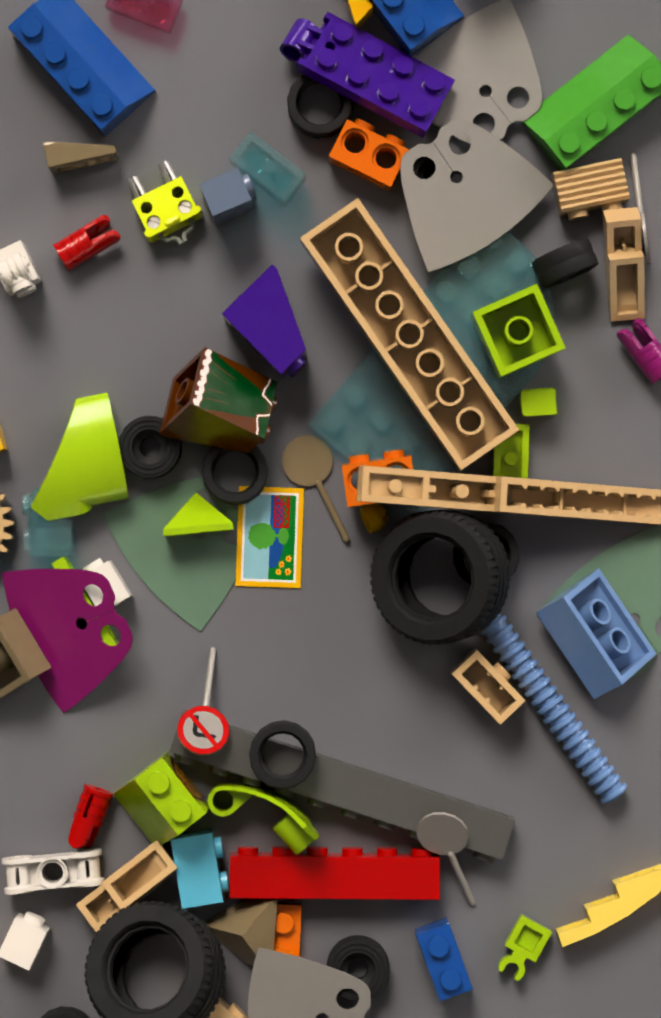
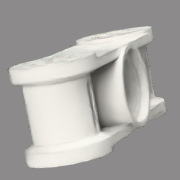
[1,848,105,895]

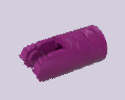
[617,318,661,385]

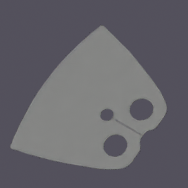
[415,0,542,144]
[400,119,554,272]
[248,947,371,1018]

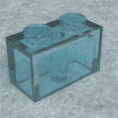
[229,131,306,207]

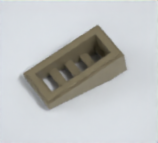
[43,141,119,174]

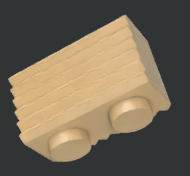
[551,158,630,221]

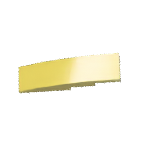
[555,864,661,947]

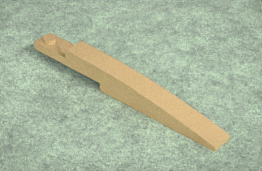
[356,465,661,525]

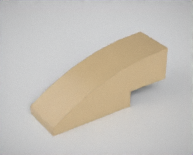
[603,207,645,322]
[76,840,178,933]

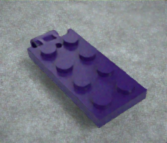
[280,12,455,138]

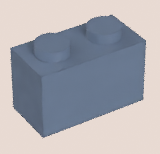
[199,167,257,226]

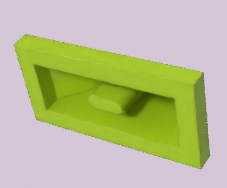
[163,492,234,537]

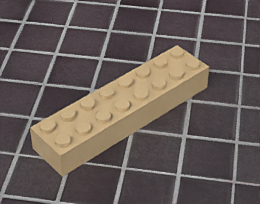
[300,198,519,471]

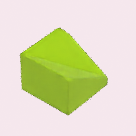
[518,387,557,416]

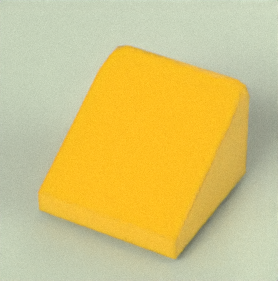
[345,0,373,28]

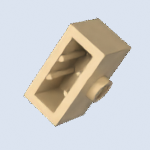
[450,648,526,725]

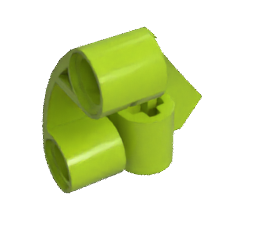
[31,392,129,521]
[207,782,319,855]

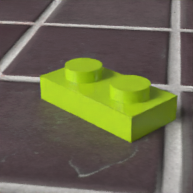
[492,424,530,479]

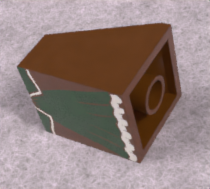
[159,347,277,453]

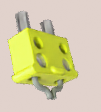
[127,161,203,245]

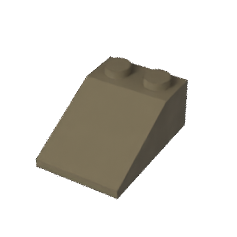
[0,608,52,699]

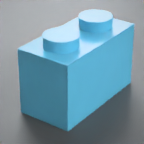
[171,829,230,909]

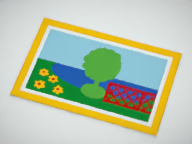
[235,486,304,588]

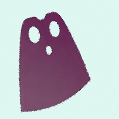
[1,569,133,713]

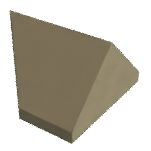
[205,898,278,966]

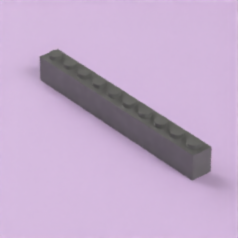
[170,710,515,863]

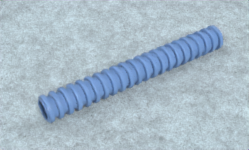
[480,614,627,804]

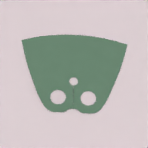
[103,477,238,631]
[536,525,661,677]

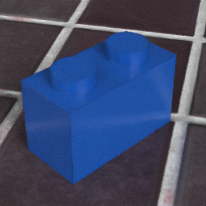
[415,917,473,1001]

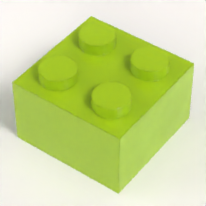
[470,284,566,379]

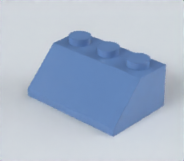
[536,568,656,699]

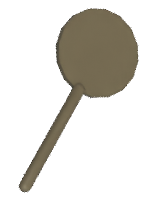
[281,435,350,543]

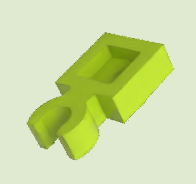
[498,914,552,981]

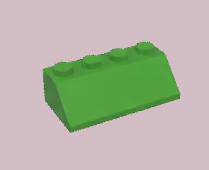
[520,34,661,171]

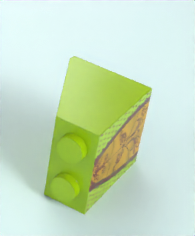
[113,751,209,845]

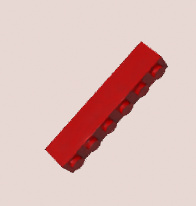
[229,846,440,900]

